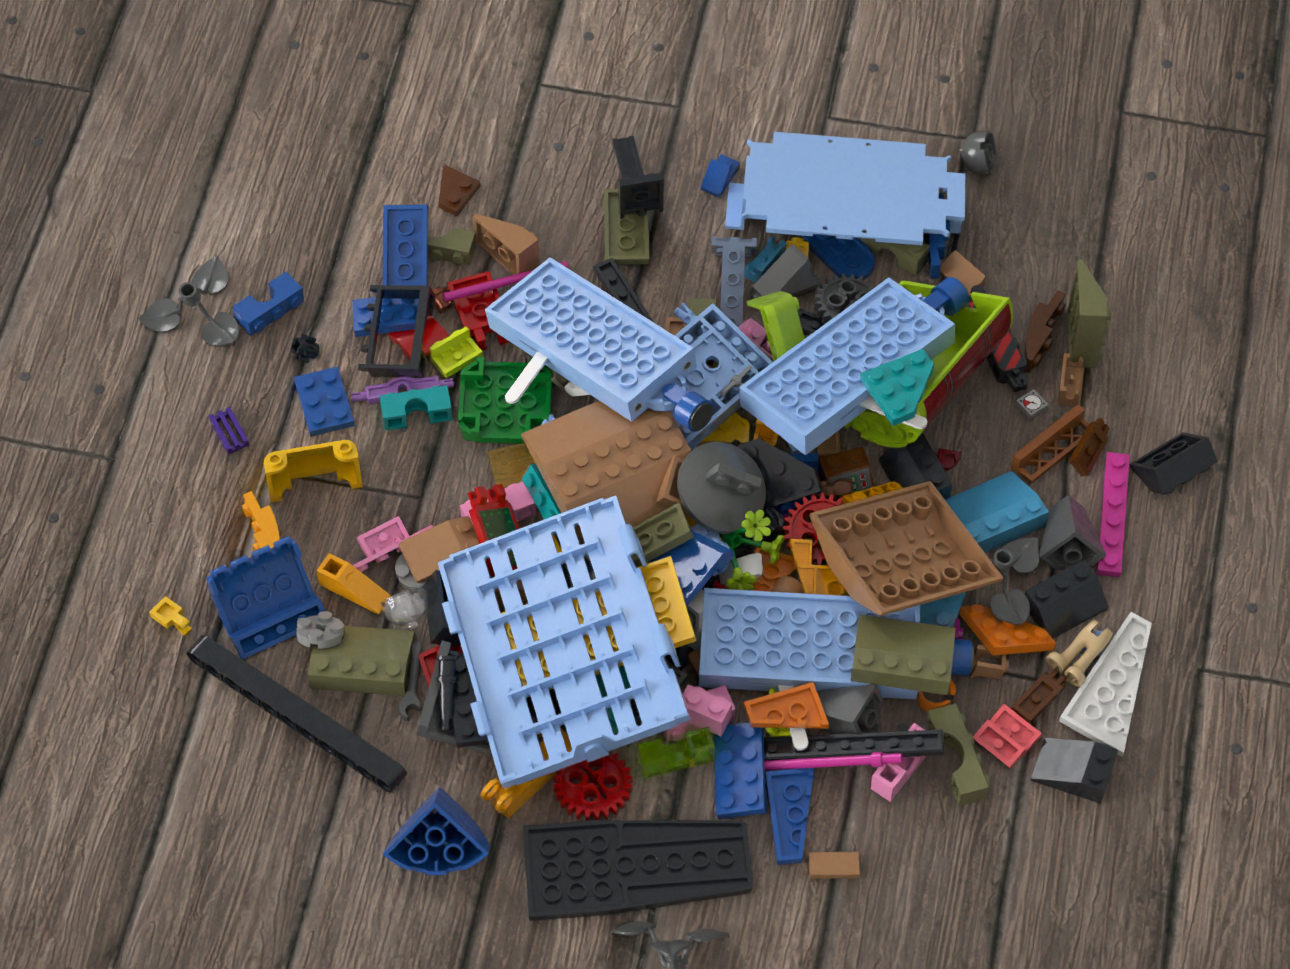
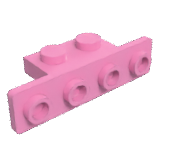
[353,516,433,572]

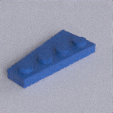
[765,768,814,865]

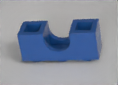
[232,272,304,336]

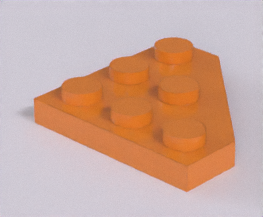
[959,604,1056,655]

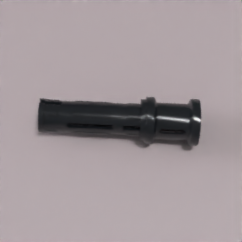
[436,656,458,730]

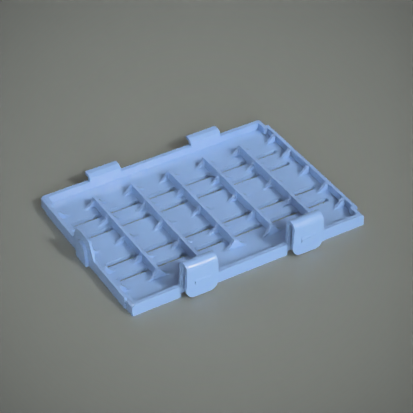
[438,495,691,789]

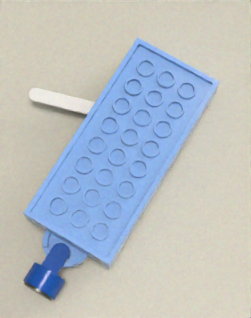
[485,257,713,432]
[739,277,969,455]
[699,588,974,750]

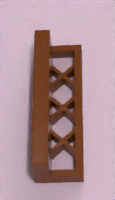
[1011,404,1089,485]

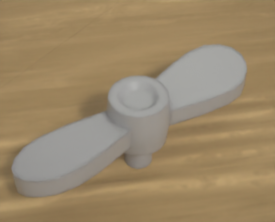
[721,365,752,397]

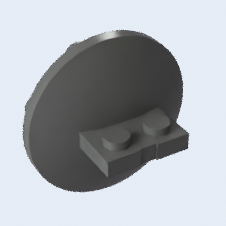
[677,442,766,534]

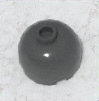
[959,130,996,174]

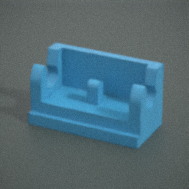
[744,236,787,283]

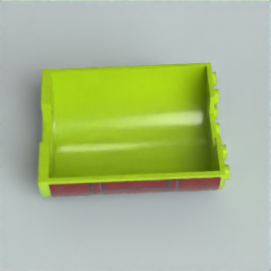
[845,280,1013,448]

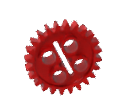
[783,493,843,566]
[553,751,633,821]

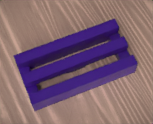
[209,407,249,454]

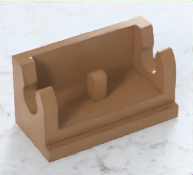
[1057,353,1084,407]

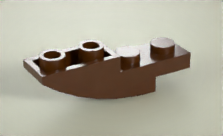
[1024,290,1066,373]

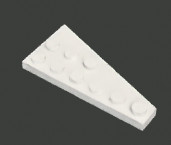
[1059,612,1152,758]

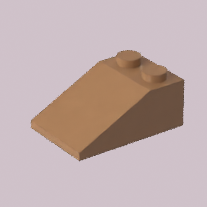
[473,214,539,275]
[399,516,480,583]

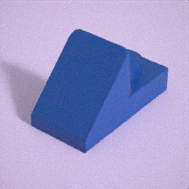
[701,154,740,198]

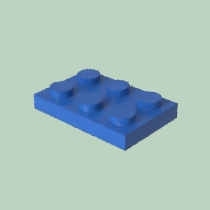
[352,297,419,337]
[294,366,355,437]

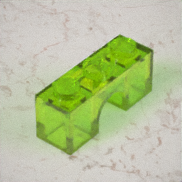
[637,727,715,779]

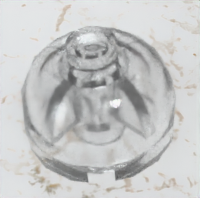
[381,587,429,630]

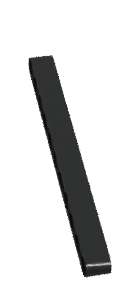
[186,635,407,793]

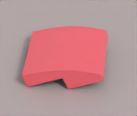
[973,704,1042,768]

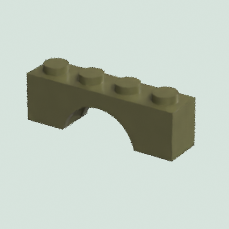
[428,228,476,265]
[926,703,991,805]

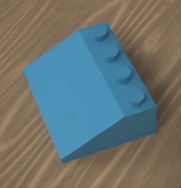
[945,471,1049,553]

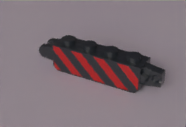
[969,285,1028,392]

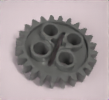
[813,273,877,323]

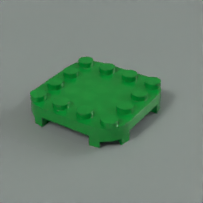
[458,356,552,444]

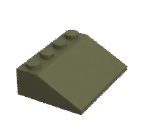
[1067,259,1111,368]
[850,614,955,695]
[308,626,415,696]

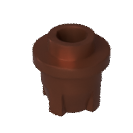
[433,287,454,314]

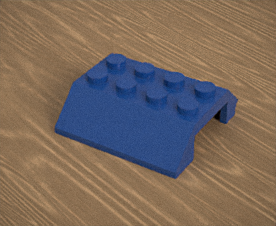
[206,536,325,659]

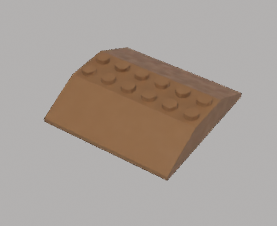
[521,401,691,545]
[810,481,1003,616]

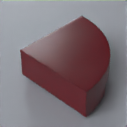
[937,448,961,471]

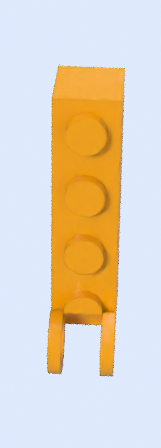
[480,729,572,819]

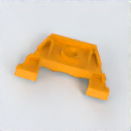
[789,539,850,596]

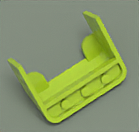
[746,291,805,361]

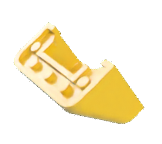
[264,440,363,503]

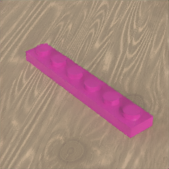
[1097,452,1130,577]

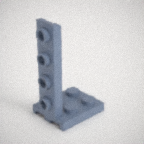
[711,236,757,327]

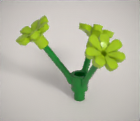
[719,510,784,591]

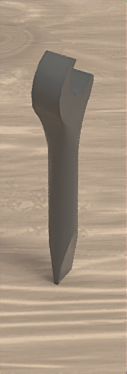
[399,642,422,721]

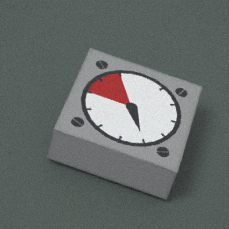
[1016,389,1048,420]

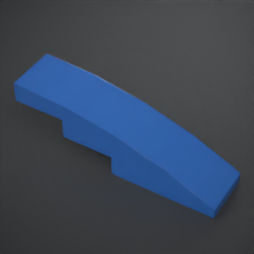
[928,193,950,279]

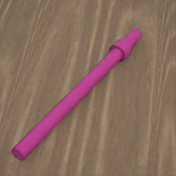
[443,261,569,302]
[765,752,903,771]

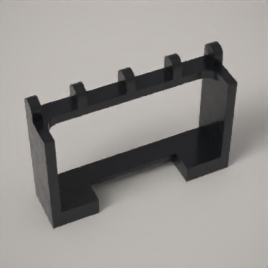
[358,285,435,378]

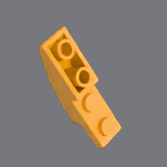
[242,491,280,551]

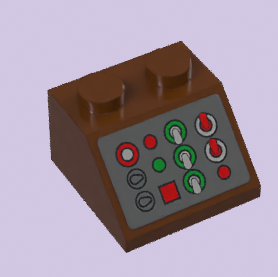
[818,446,874,502]

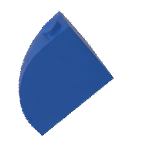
[383,787,490,875]

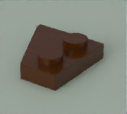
[439,165,481,217]

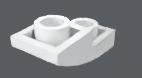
[719,553,763,586]

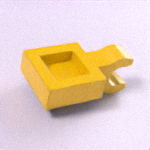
[149,596,192,636]

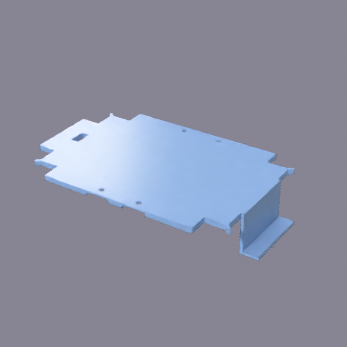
[725,132,965,245]

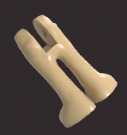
[1045,619,1113,687]

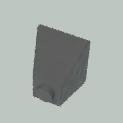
[749,244,821,299]
[1039,495,1106,569]
[817,684,883,734]

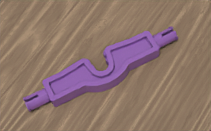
[351,376,454,404]

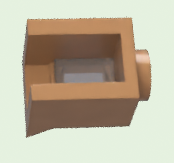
[970,645,1009,679]

